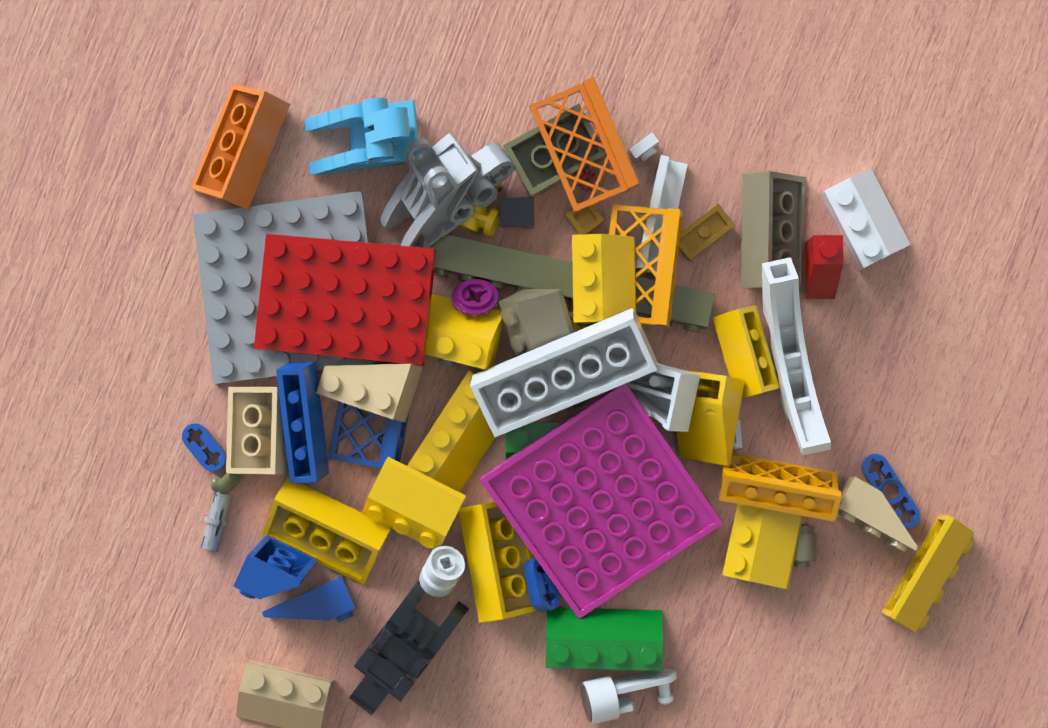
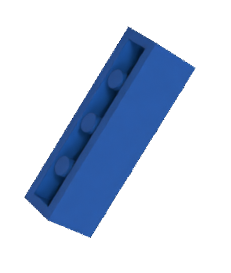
[276,361,329,483]

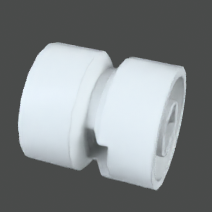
[419,546,465,597]

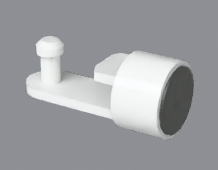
[581,668,677,725]

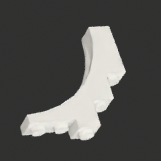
[762,258,831,456]

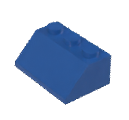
[233,535,318,599]

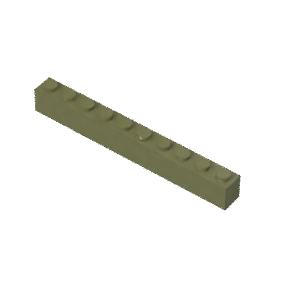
[429,235,715,333]

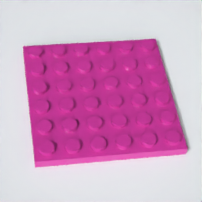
[480,383,723,619]

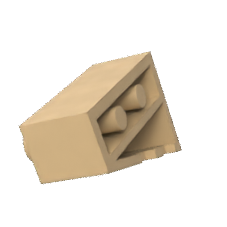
[316,364,423,422]

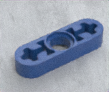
[861,454,920,529]

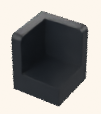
[499,197,534,229]

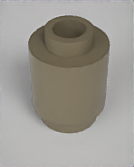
[793,526,817,567]

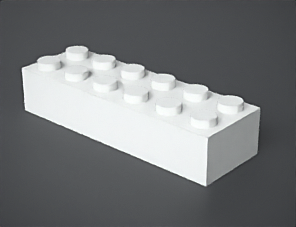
[470,308,657,437]

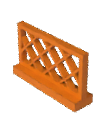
[529,77,639,213]

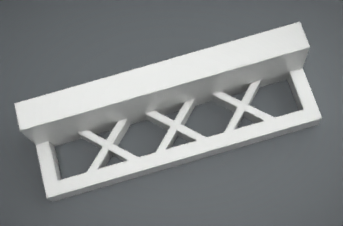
[636,155,688,274]

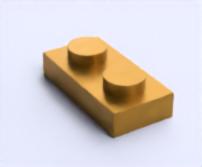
[679,204,735,262]

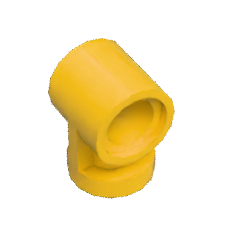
[457,196,500,238]

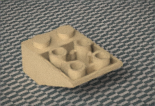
[837,476,918,552]

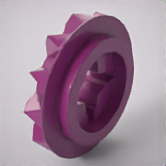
[452,279,499,318]

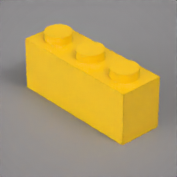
[712,305,780,399]

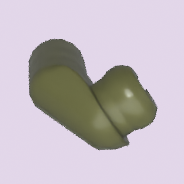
[211,473,241,494]

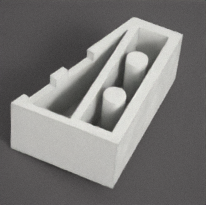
[627,363,700,432]

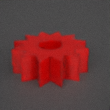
[578,171,598,193]

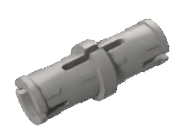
[200,491,232,552]

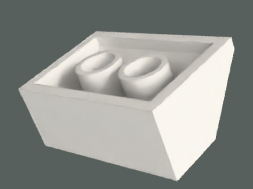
[820,169,911,271]

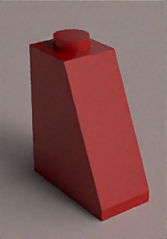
[806,235,843,299]

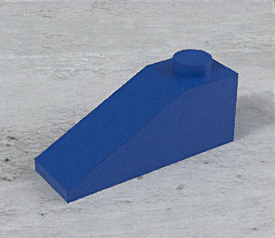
[262,576,358,622]

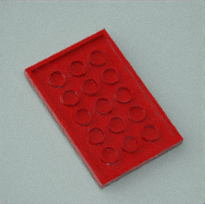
[254,234,437,366]

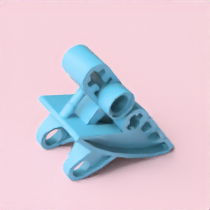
[304,98,420,175]

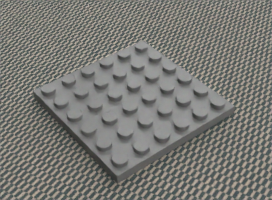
[193,191,384,385]

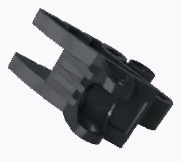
[349,580,469,716]

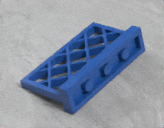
[328,363,418,468]

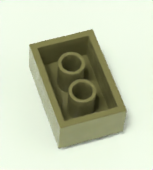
[503,104,607,198]

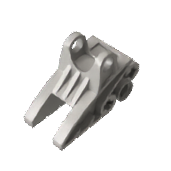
[379,133,515,248]

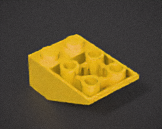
[677,370,745,466]

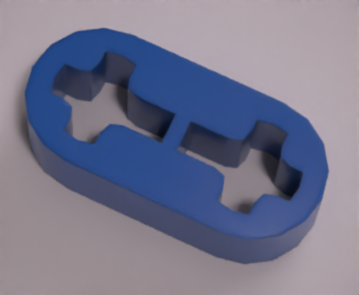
[182,423,226,471]
[524,558,560,612]

